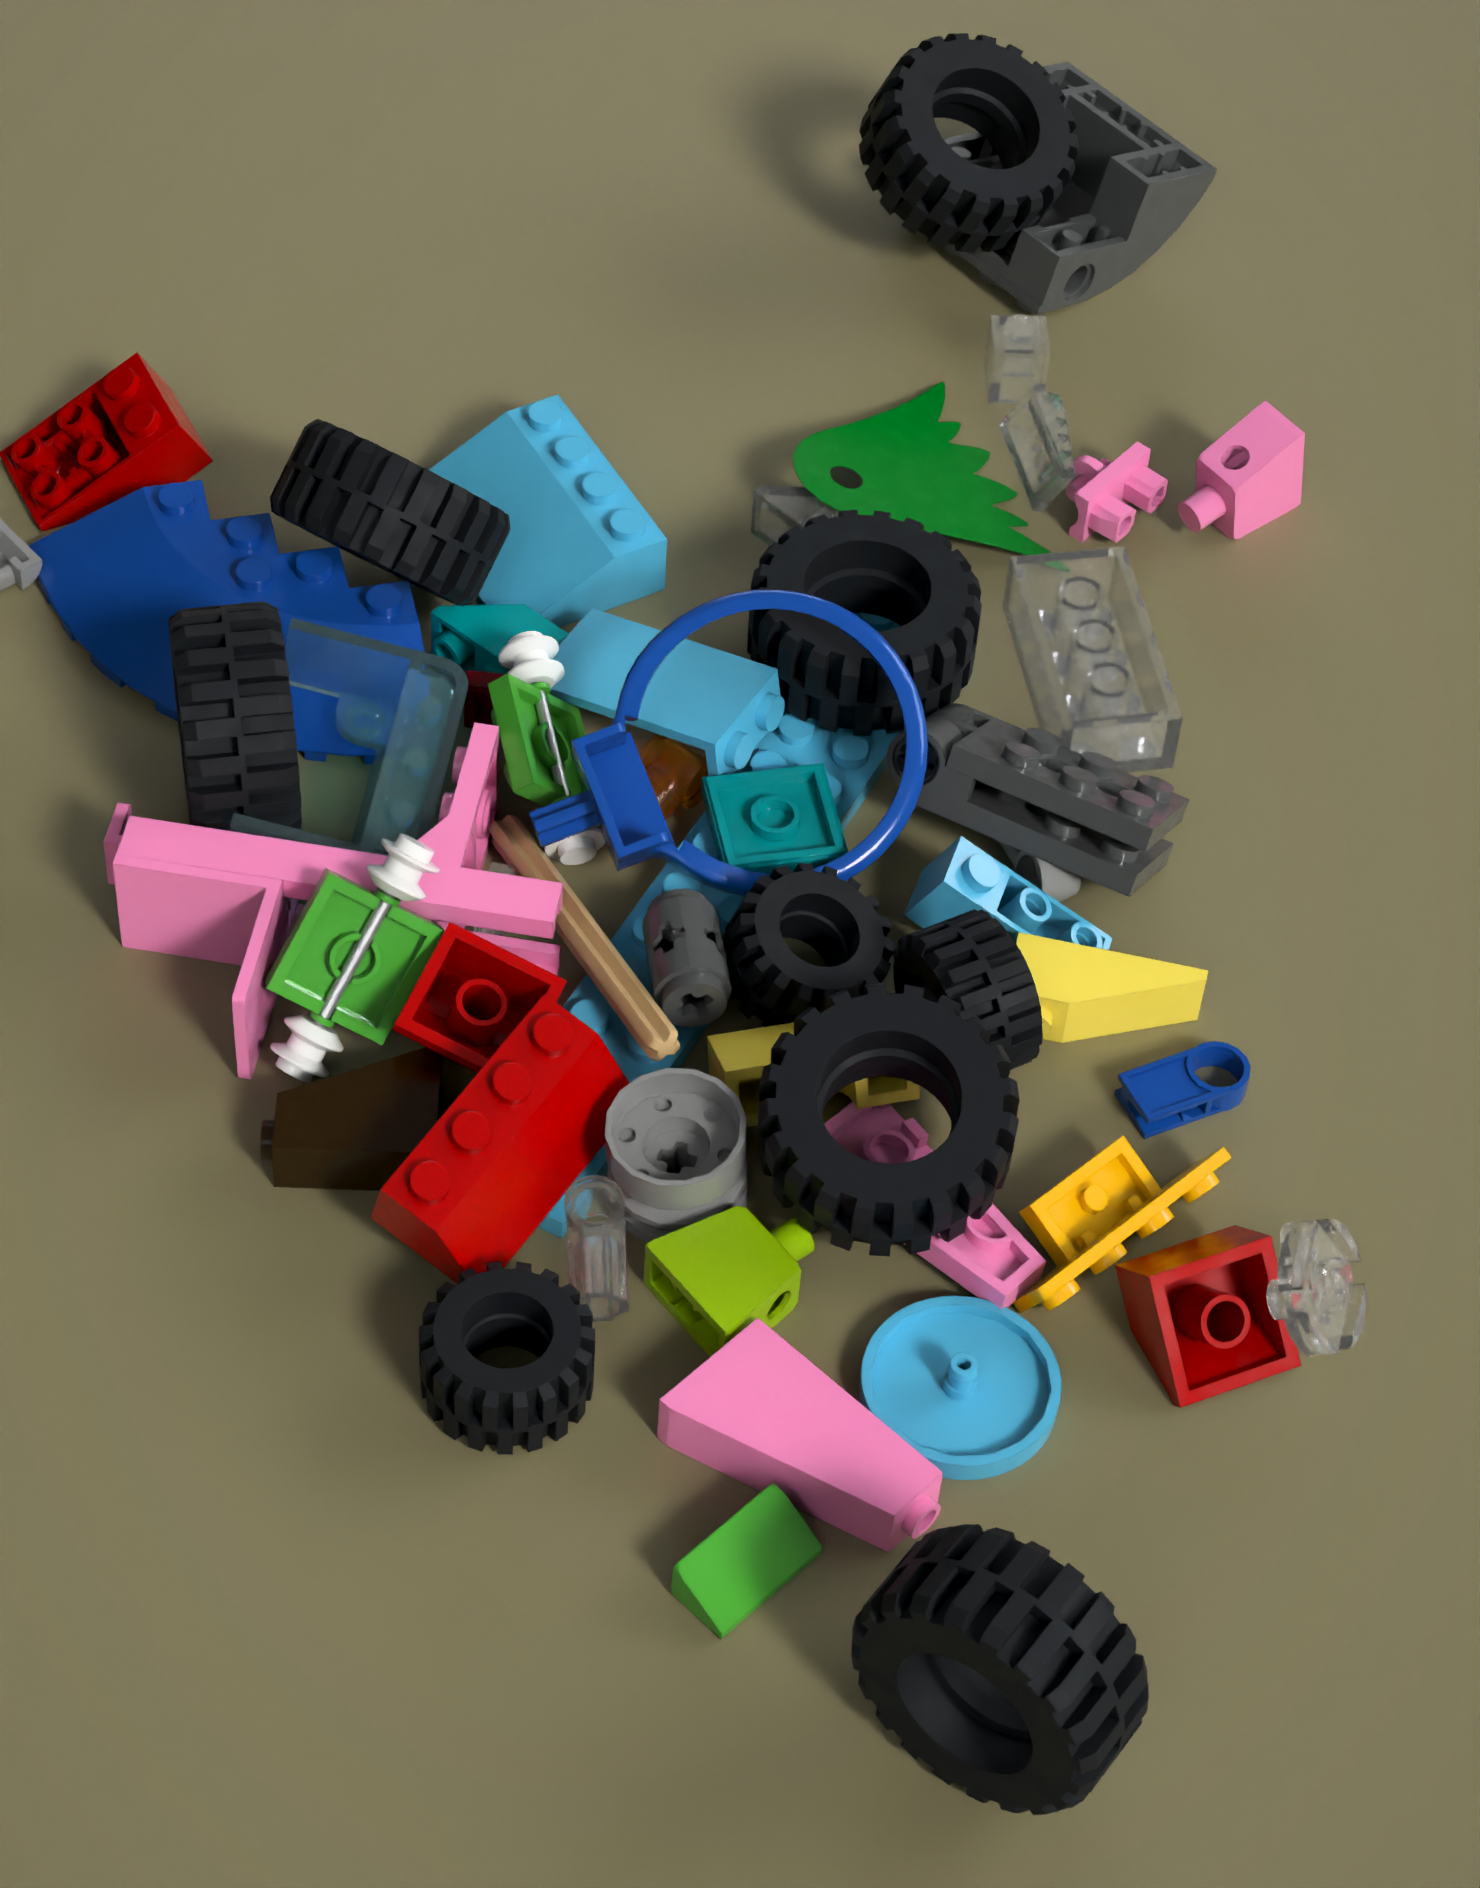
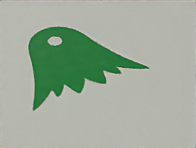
[792,382,1069,568]

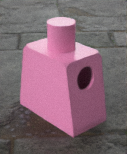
[1178,401,1305,540]

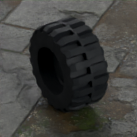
[859,33,1078,253]
[270,419,510,606]
[747,510,982,736]
[168,601,302,840]
[757,983,1020,1256]
[851,1524,1149,1815]

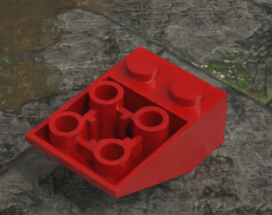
[0,352,213,531]

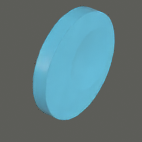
[859,1296,1061,1480]

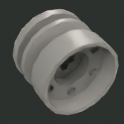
[605,1068,748,1242]

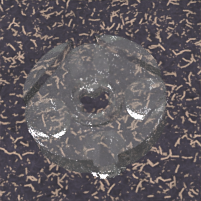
[1266,1219,1366,1356]

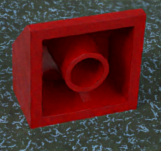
[392,922,567,1073]
[1115,1225,1301,1408]

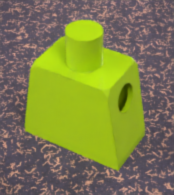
[643,1206,815,1357]

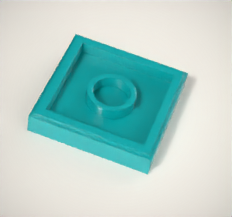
[701,763,848,874]

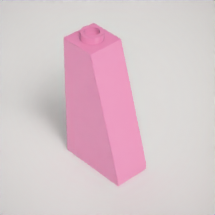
[657,1318,943,1553]

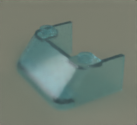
[230,618,468,856]

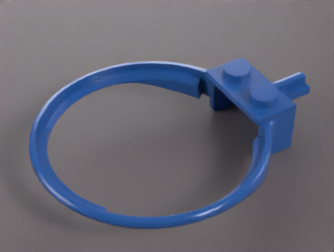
[528,589,928,897]

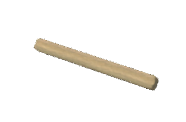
[489,815,680,1061]

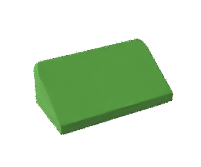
[671,1483,823,1640]

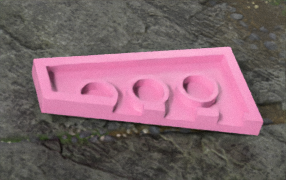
[824,1101,1046,1309]

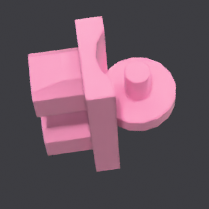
[1065,441,1168,543]

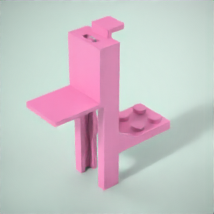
[103,722,563,1080]

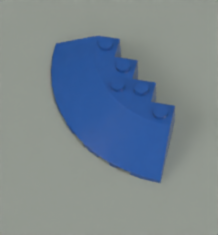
[30,480,443,764]

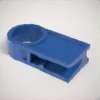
[1114,1041,1251,1139]

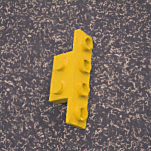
[1013,1135,1232,1313]

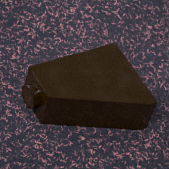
[260,1047,443,1191]

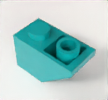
[431,604,569,677]

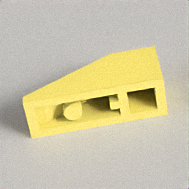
[1016,932,1208,1043]

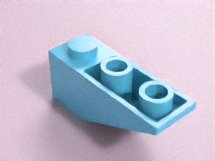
[904,836,1113,950]

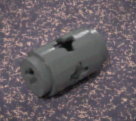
[642,888,732,1028]

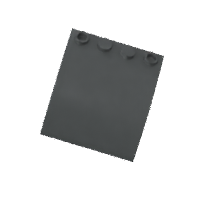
[943,62,1217,314]

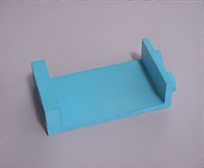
[550,608,785,776]

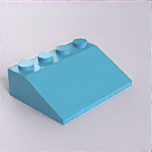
[429,394,667,627]

